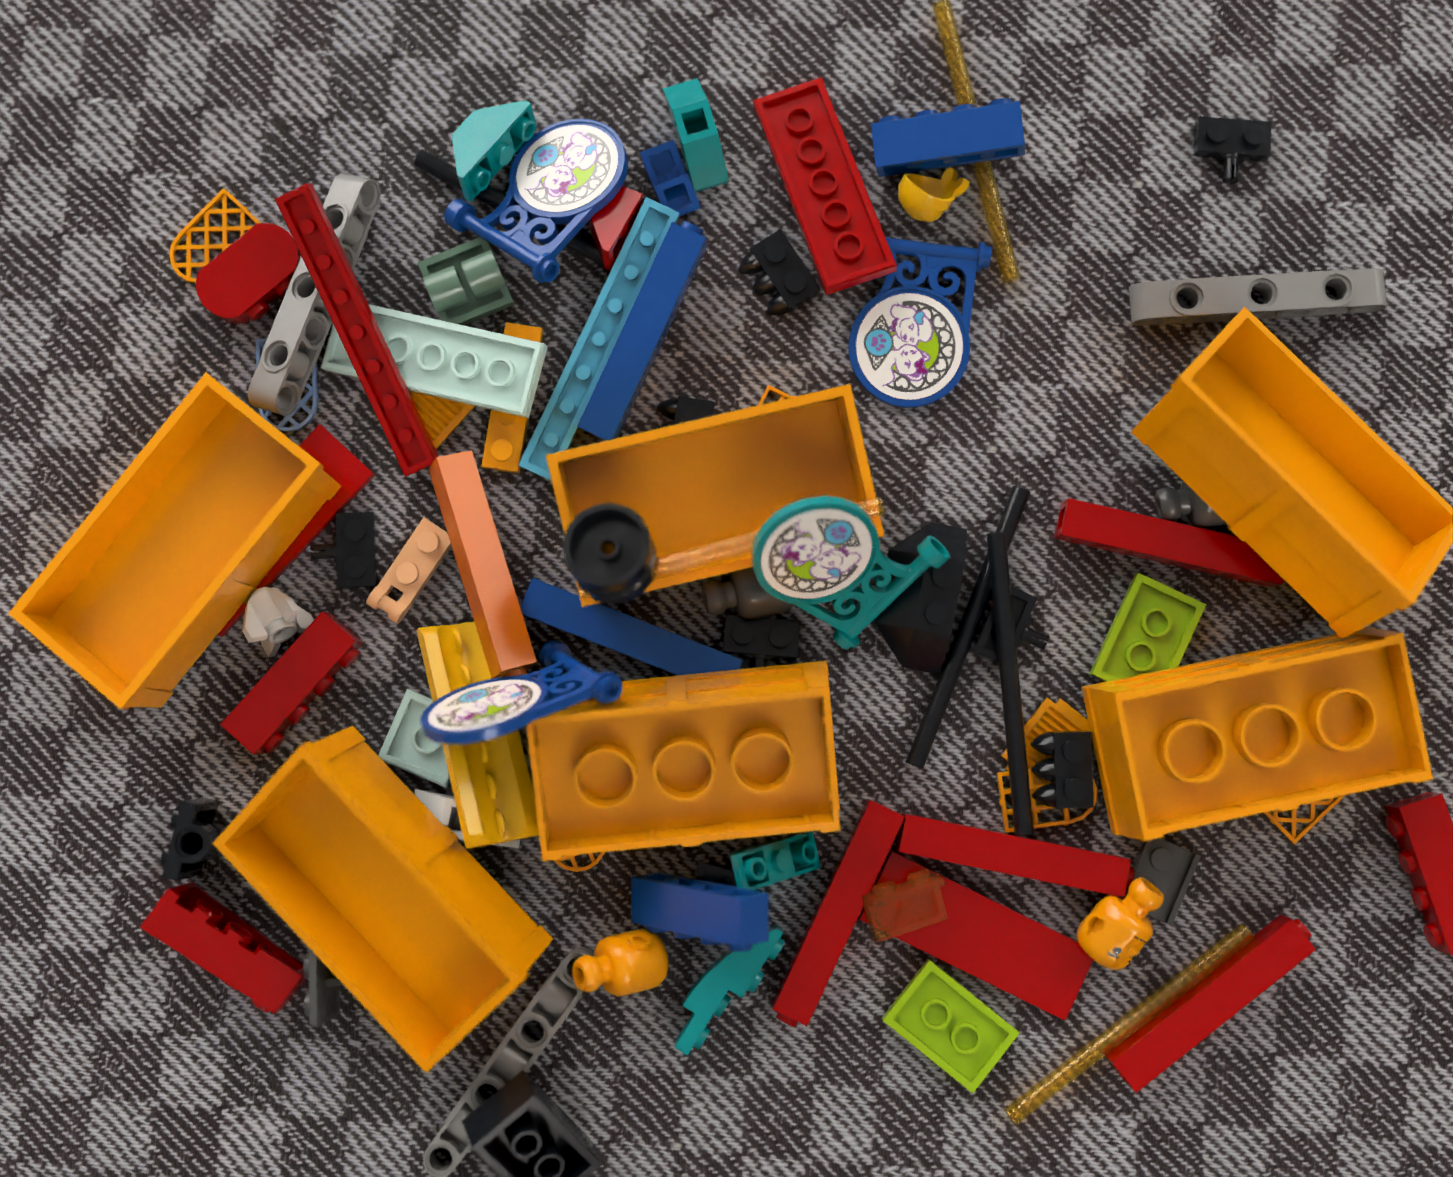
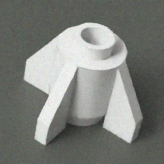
[242,587,314,658]

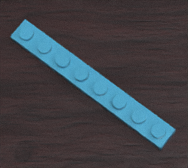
[519,197,680,481]

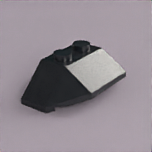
[874,522,967,675]

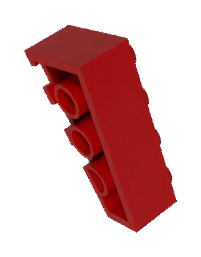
[140,882,307,1014]

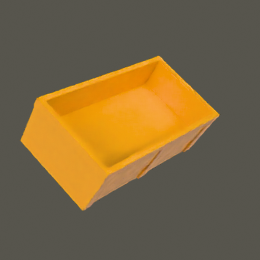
[1131,307,1453,639]
[8,373,341,710]
[546,384,885,607]
[1081,627,1433,841]
[526,661,840,861]
[212,726,553,1073]

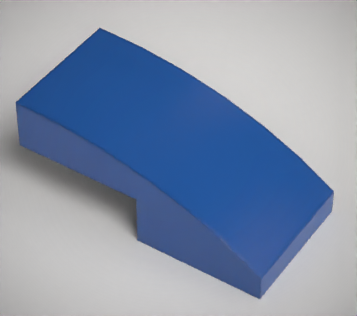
[639,139,701,216]

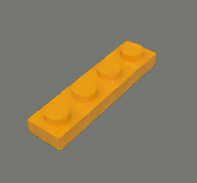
[481,322,544,474]

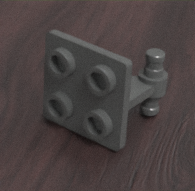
[304,948,343,1027]

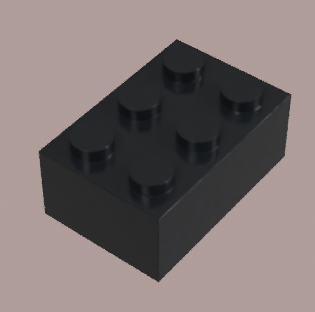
[462,1070,602,1177]

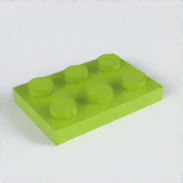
[1089,573,1207,682]
[882,959,1020,1093]

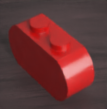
[196,223,301,324]

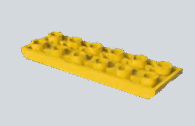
[417,622,539,849]

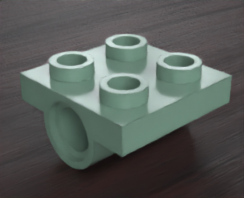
[417,237,515,326]

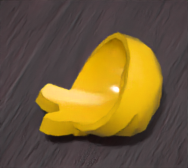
[898,168,970,222]

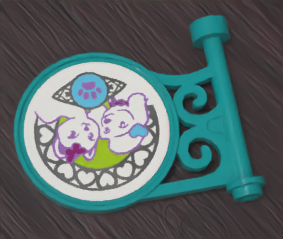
[751,496,950,650]

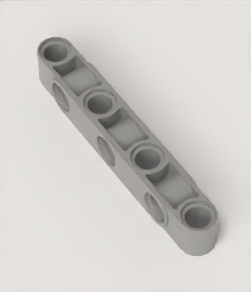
[248,173,381,416]
[1129,268,1387,326]
[423,947,594,1177]

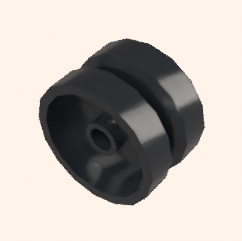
[563,503,658,604]

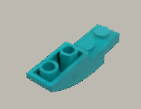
[674,924,785,1055]

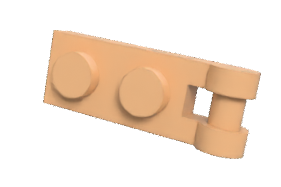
[366,517,452,624]

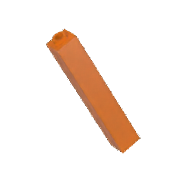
[428,450,537,678]

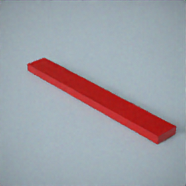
[275,183,439,477]

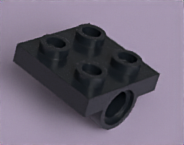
[160,798,227,881]

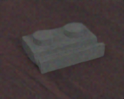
[1125,838,1201,926]

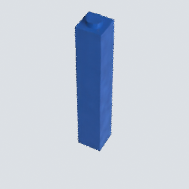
[577,221,708,441]
[520,578,743,675]

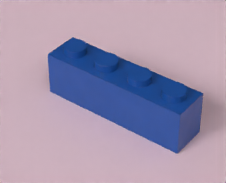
[871,98,1025,177]
[631,872,769,951]

